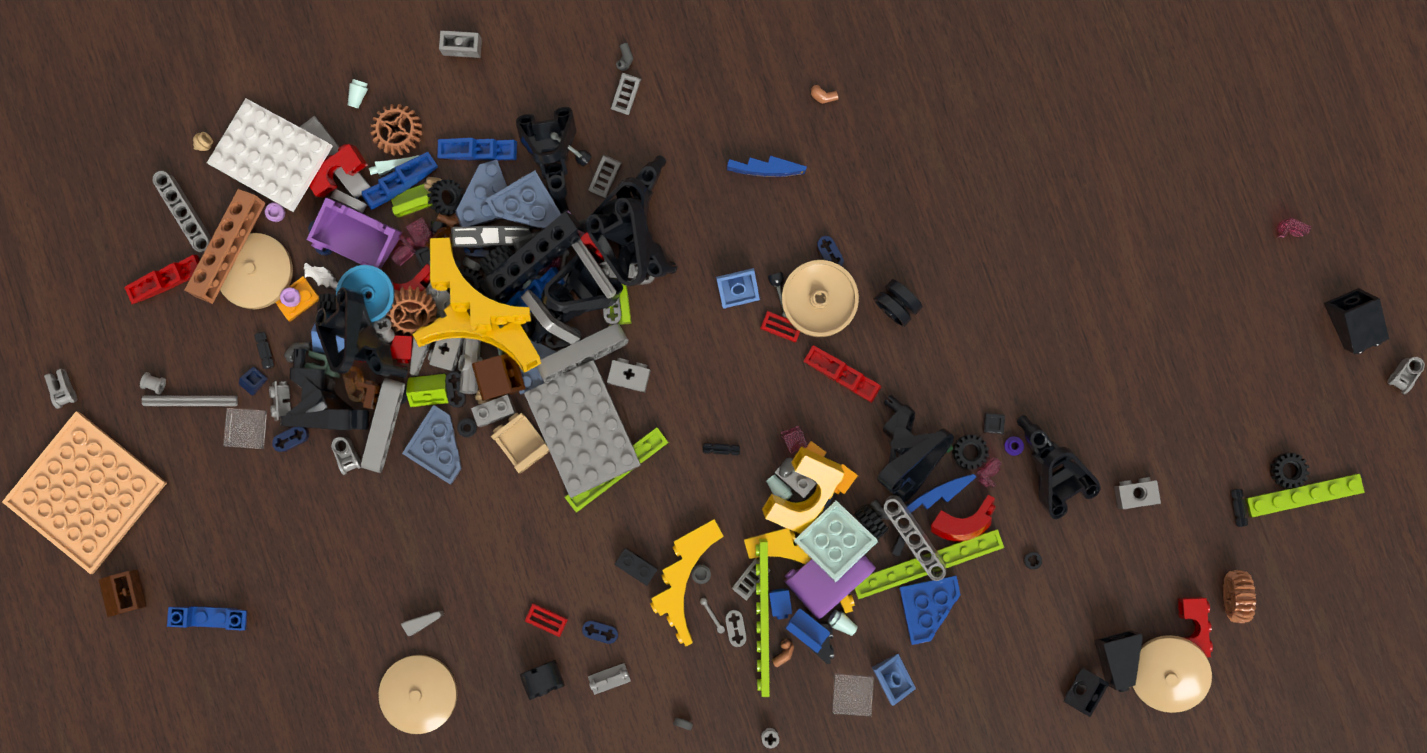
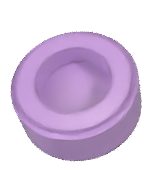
[265,202,286,222]
[280,287,301,307]

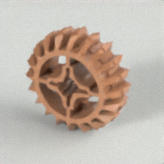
[371,104,422,155]
[386,286,437,336]
[1223,570,1257,623]

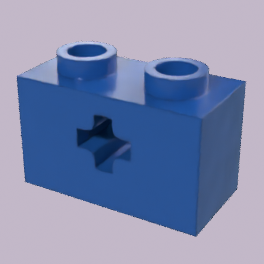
[768,588,792,619]

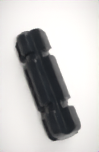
[254,332,274,369]
[703,443,740,455]
[1231,489,1248,527]

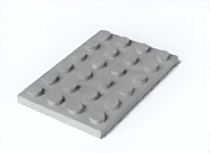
[524,360,641,498]

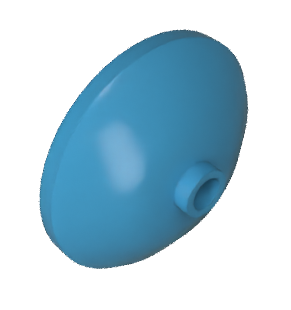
[336,265,395,323]

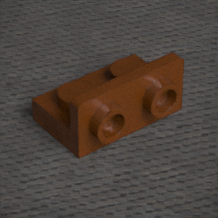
[357,380,381,410]

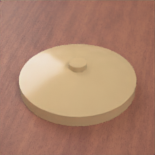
[220,233,293,309]
[782,260,859,337]
[1133,635,1212,713]
[379,655,457,734]

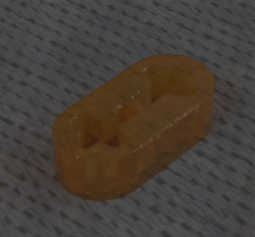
[343,366,366,402]

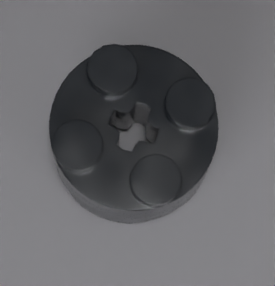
[519,660,565,700]

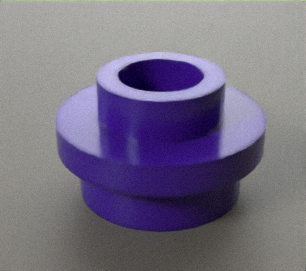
[1004,436,1024,456]

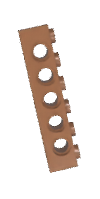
[185,189,266,304]

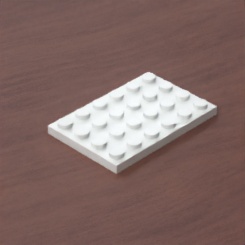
[207,98,333,212]

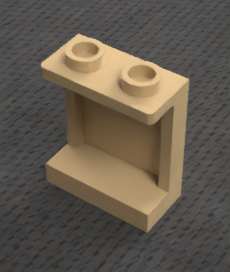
[491,413,550,473]

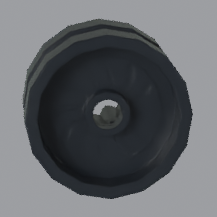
[873,279,923,327]

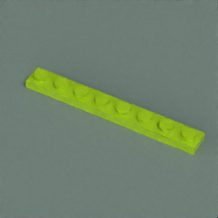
[855,529,1004,599]
[756,539,769,697]

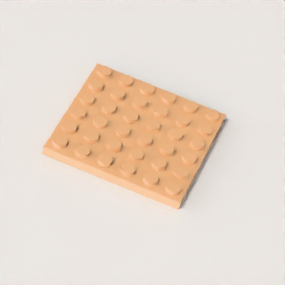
[2,411,167,574]

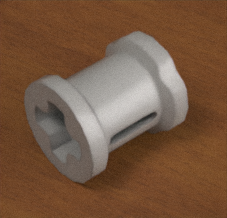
[140,372,166,394]
[761,728,779,748]

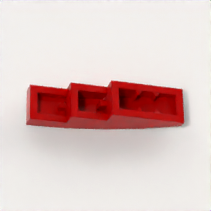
[125,254,200,304]
[803,345,881,403]

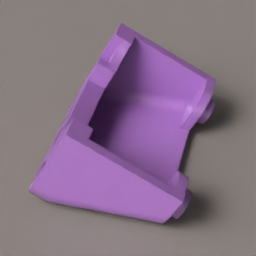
[307,198,403,269]
[784,555,876,619]

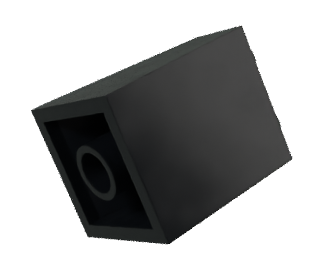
[1324,288,1389,354]
[1094,630,1143,692]

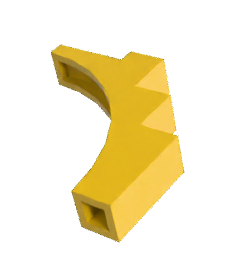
[430,238,531,333]
[413,304,541,373]
[650,519,724,646]
[744,528,855,613]

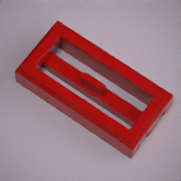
[760,311,800,343]
[525,603,568,637]

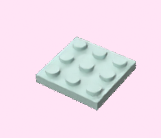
[794,501,878,582]

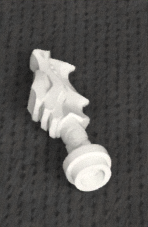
[303,263,338,290]

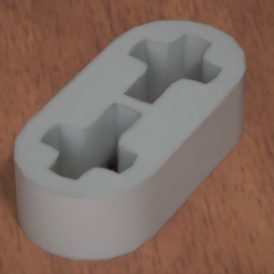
[330,189,367,213]
[726,610,746,647]

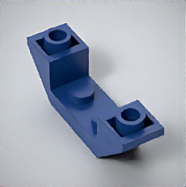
[167,606,247,630]

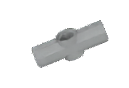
[458,338,482,394]

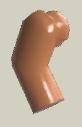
[811,85,838,104]
[436,213,459,227]
[772,639,794,667]

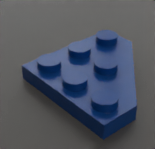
[899,575,961,645]

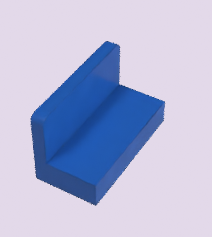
[785,609,830,653]

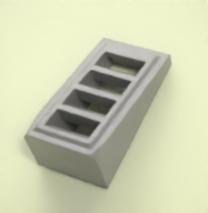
[611,73,641,115]
[588,155,622,198]
[410,339,431,376]
[732,558,771,601]
[401,610,445,636]

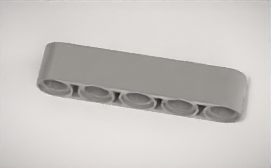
[300,116,371,199]
[153,171,212,254]
[536,324,629,383]
[361,378,405,473]
[884,495,946,581]

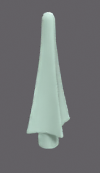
[369,155,420,177]

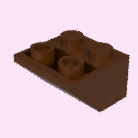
[472,354,526,401]
[99,570,146,617]

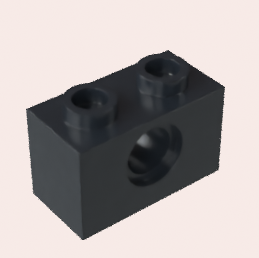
[614,547,658,586]
[1063,668,1110,717]

